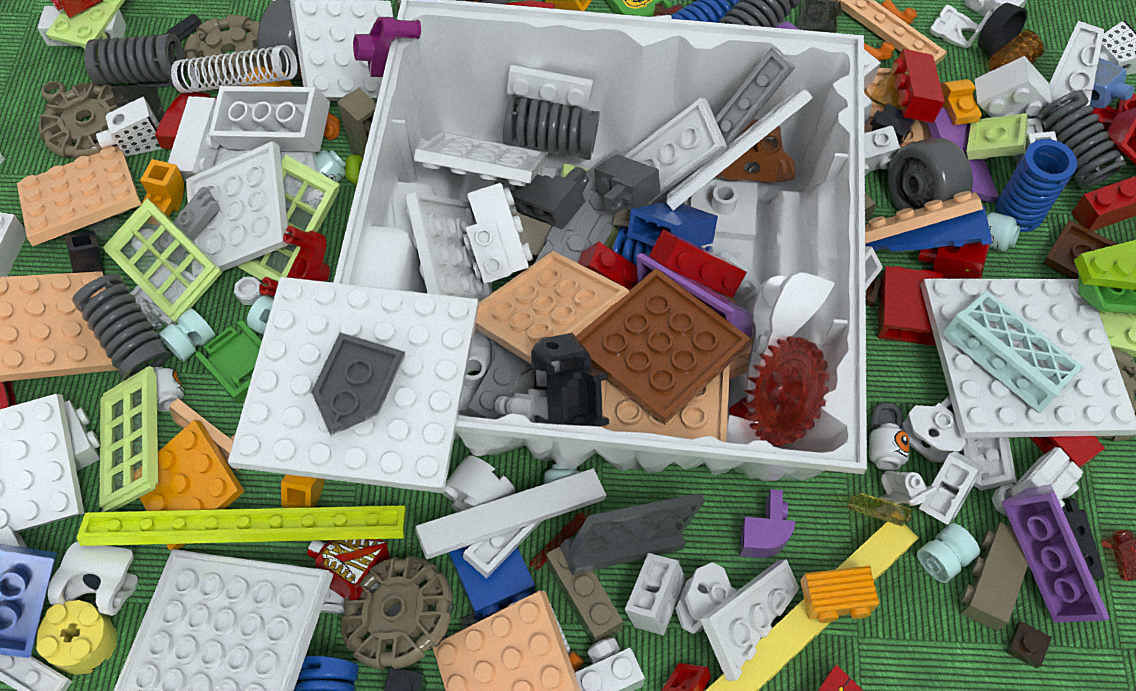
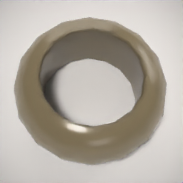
[41,81,66,101]

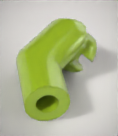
[345,155,363,186]

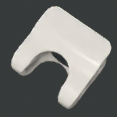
[48,542,139,615]

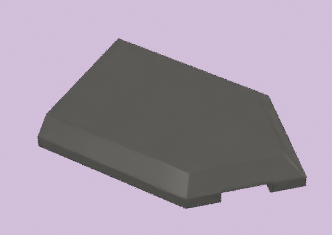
[311,332,405,436]

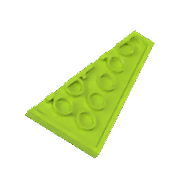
[1074,240,1136,290]

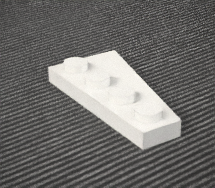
[1034,21,1105,136]
[700,559,799,681]

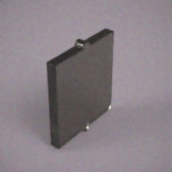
[112,85,165,122]

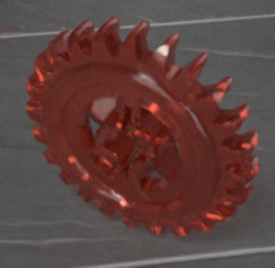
[743,336,830,446]

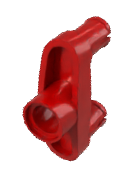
[259,225,330,297]

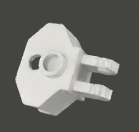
[494,389,548,422]
[902,395,966,463]
[675,562,737,634]

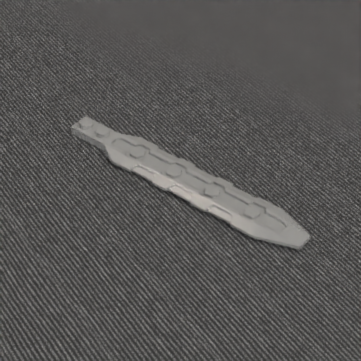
[465,150,624,419]

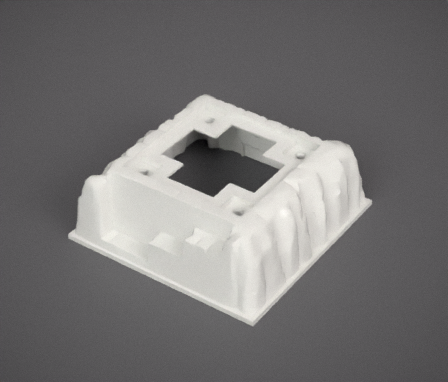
[333,0,867,481]

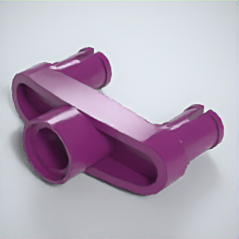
[353,17,421,77]

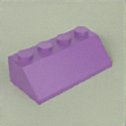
[637,253,754,338]
[1002,484,1110,623]

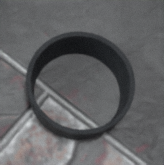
[978,3,1027,59]

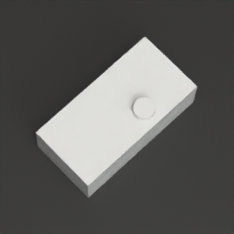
[208,86,330,152]

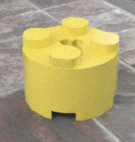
[37,600,117,675]

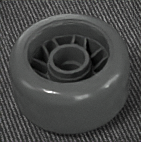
[257,0,302,80]
[888,137,973,211]

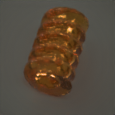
[988,29,1045,72]

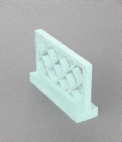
[942,291,1083,413]

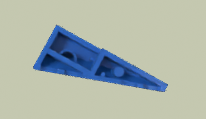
[865,205,992,251]

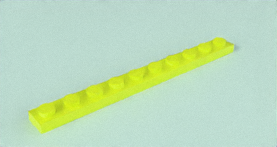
[77,505,406,546]

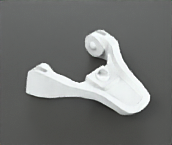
[746,272,835,413]

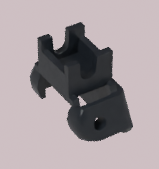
[531,333,609,427]

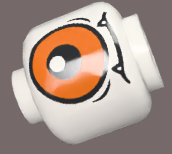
[141,367,184,412]
[869,423,910,471]

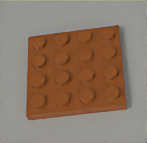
[576,268,751,425]

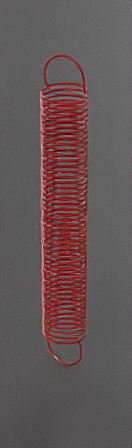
[528,508,591,573]

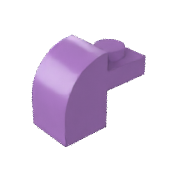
[740,489,795,558]

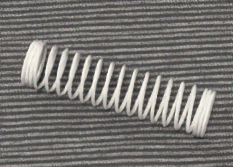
[171,45,297,94]

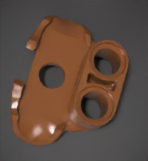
[715,119,796,183]

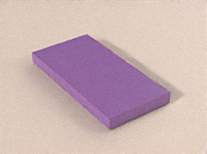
[927,108,999,203]

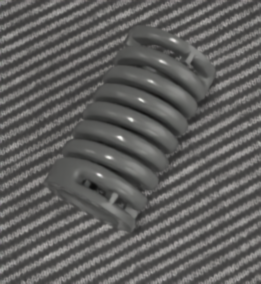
[718,0,801,28]
[84,33,185,86]
[1037,90,1127,190]
[502,95,600,160]
[72,274,171,381]

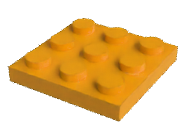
[134,420,245,551]

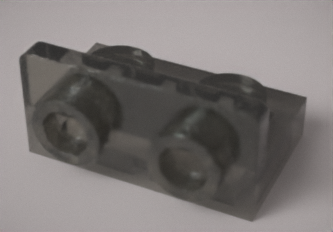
[797,0,842,33]

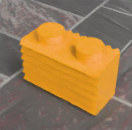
[800,566,879,623]

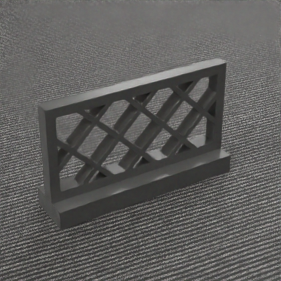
[560,493,705,575]

